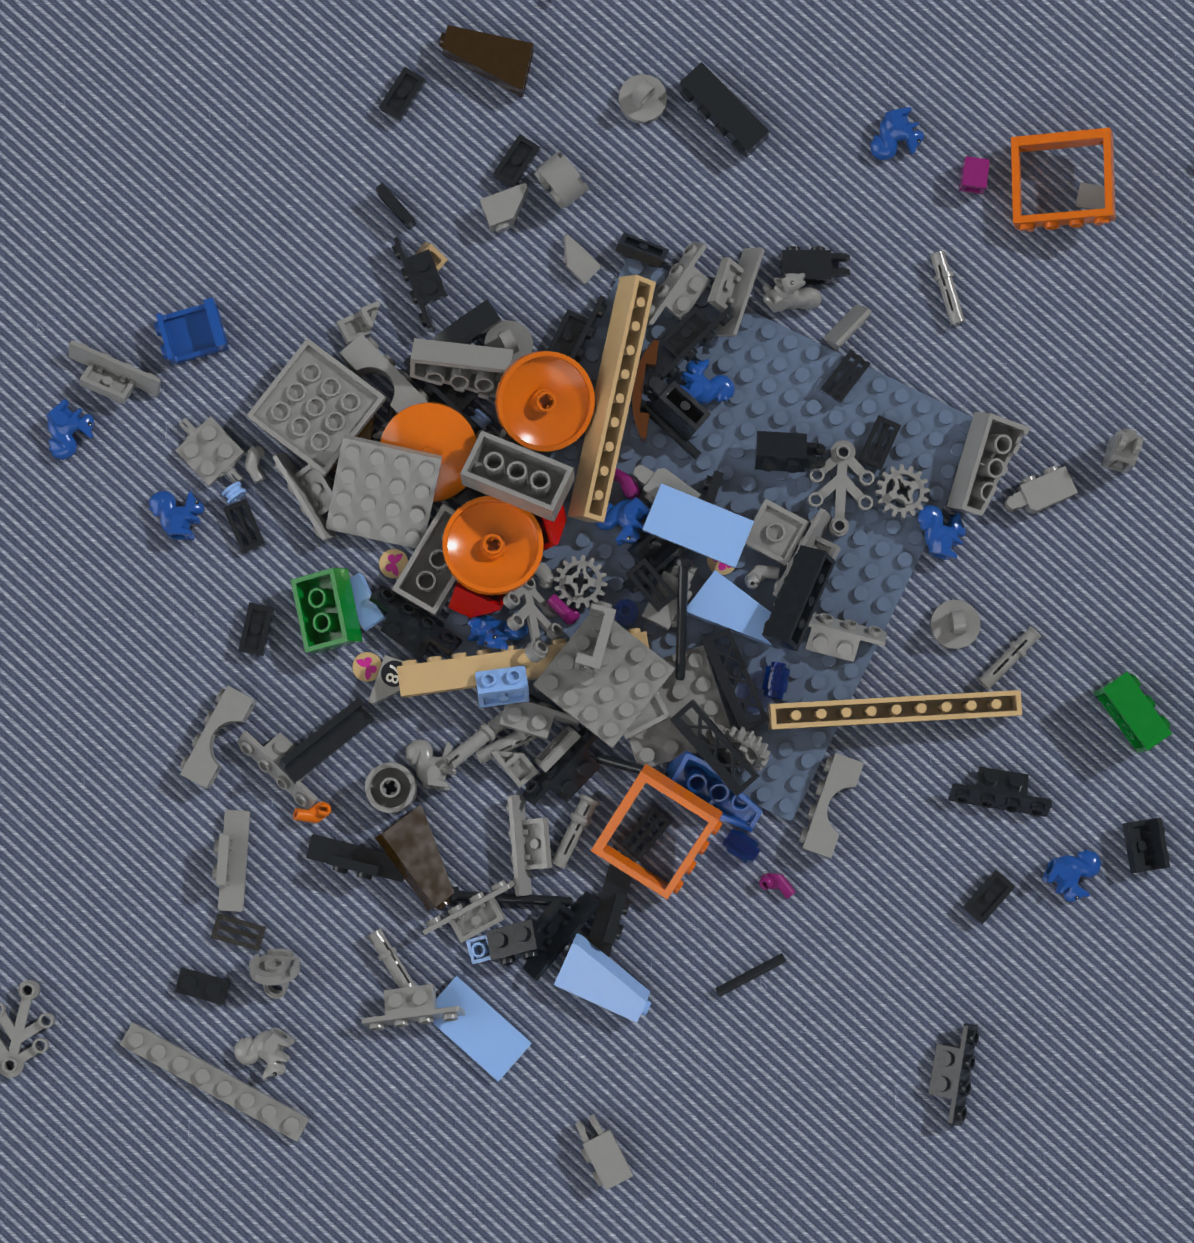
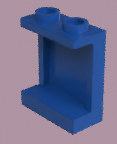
[154,297,229,365]

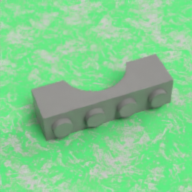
[340,333,430,415]
[180,686,257,789]
[798,753,864,858]

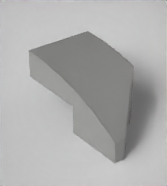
[563,234,602,284]
[336,300,380,346]
[491,750,539,788]

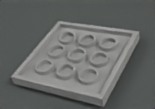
[246,338,387,477]
[325,434,442,549]
[533,615,675,749]
[629,645,731,767]

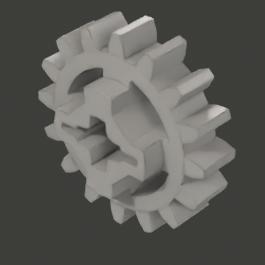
[875,464,930,519]
[553,555,608,610]
[719,726,770,773]

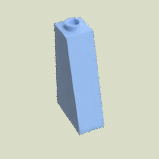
[687,570,772,647]
[554,933,651,1023]

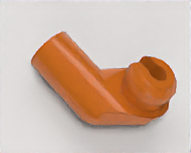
[293,801,331,823]

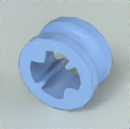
[469,409,493,430]
[222,481,247,505]

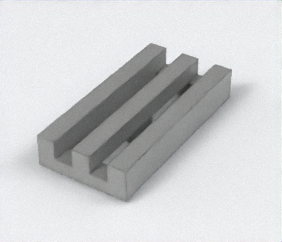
[534,725,581,772]

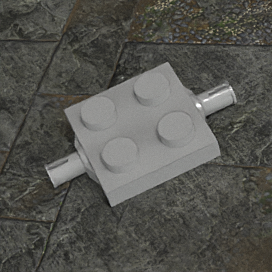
[175,416,246,487]

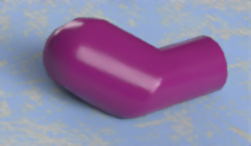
[613,468,641,499]
[546,594,580,625]
[759,873,796,899]

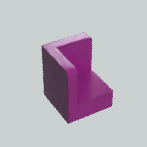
[959,156,990,195]

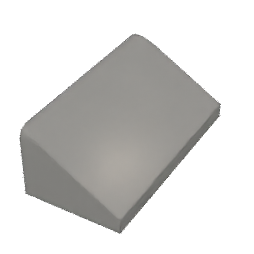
[824,305,872,351]

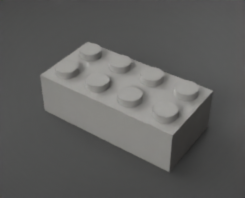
[460,430,575,522]
[392,504,458,618]

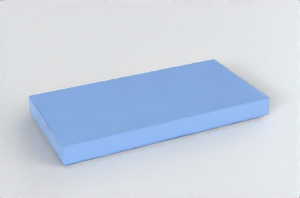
[642,483,754,568]
[433,976,532,1082]

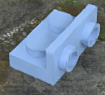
[475,666,529,708]

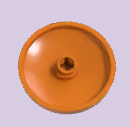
[495,351,595,452]
[380,402,477,502]
[442,496,544,595]

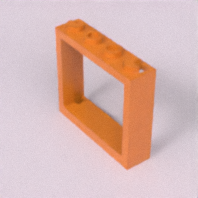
[1011,127,1116,232]
[591,764,723,900]

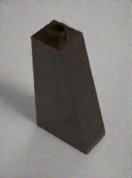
[439,25,534,97]
[375,805,454,911]

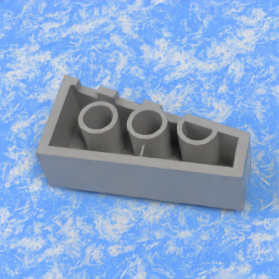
[410,338,513,400]
[946,412,1030,516]

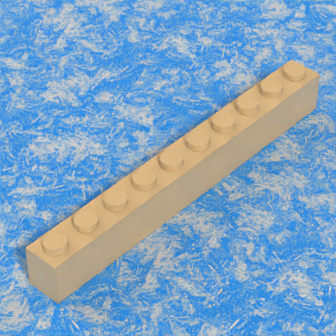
[568,275,656,523]
[397,628,649,698]
[767,690,1022,730]

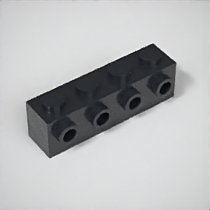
[680,62,770,158]
[762,545,836,651]

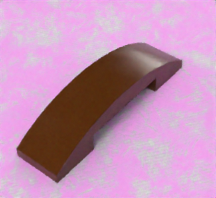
[632,340,659,442]

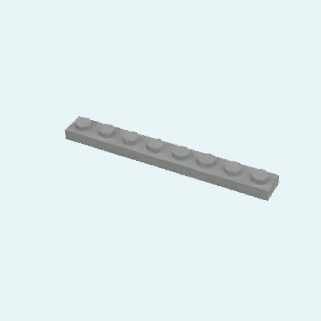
[120,1022,310,1142]

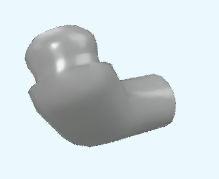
[245,446,266,484]
[535,562,554,589]
[744,565,779,589]

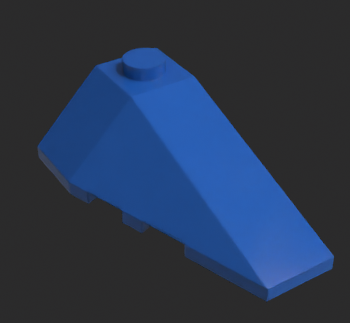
[663,751,763,832]

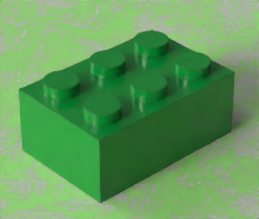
[291,568,363,653]
[1093,671,1172,753]

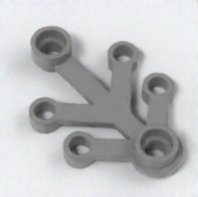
[808,440,875,537]
[503,578,563,663]
[0,980,55,1078]

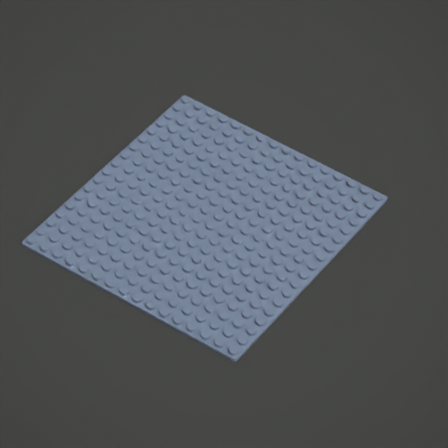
[436,258,973,821]

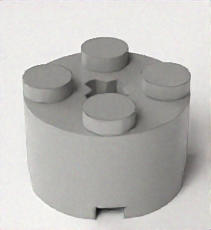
[534,150,590,209]
[365,762,417,814]

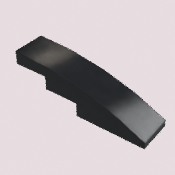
[407,299,501,361]

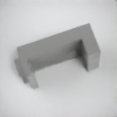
[574,601,616,675]

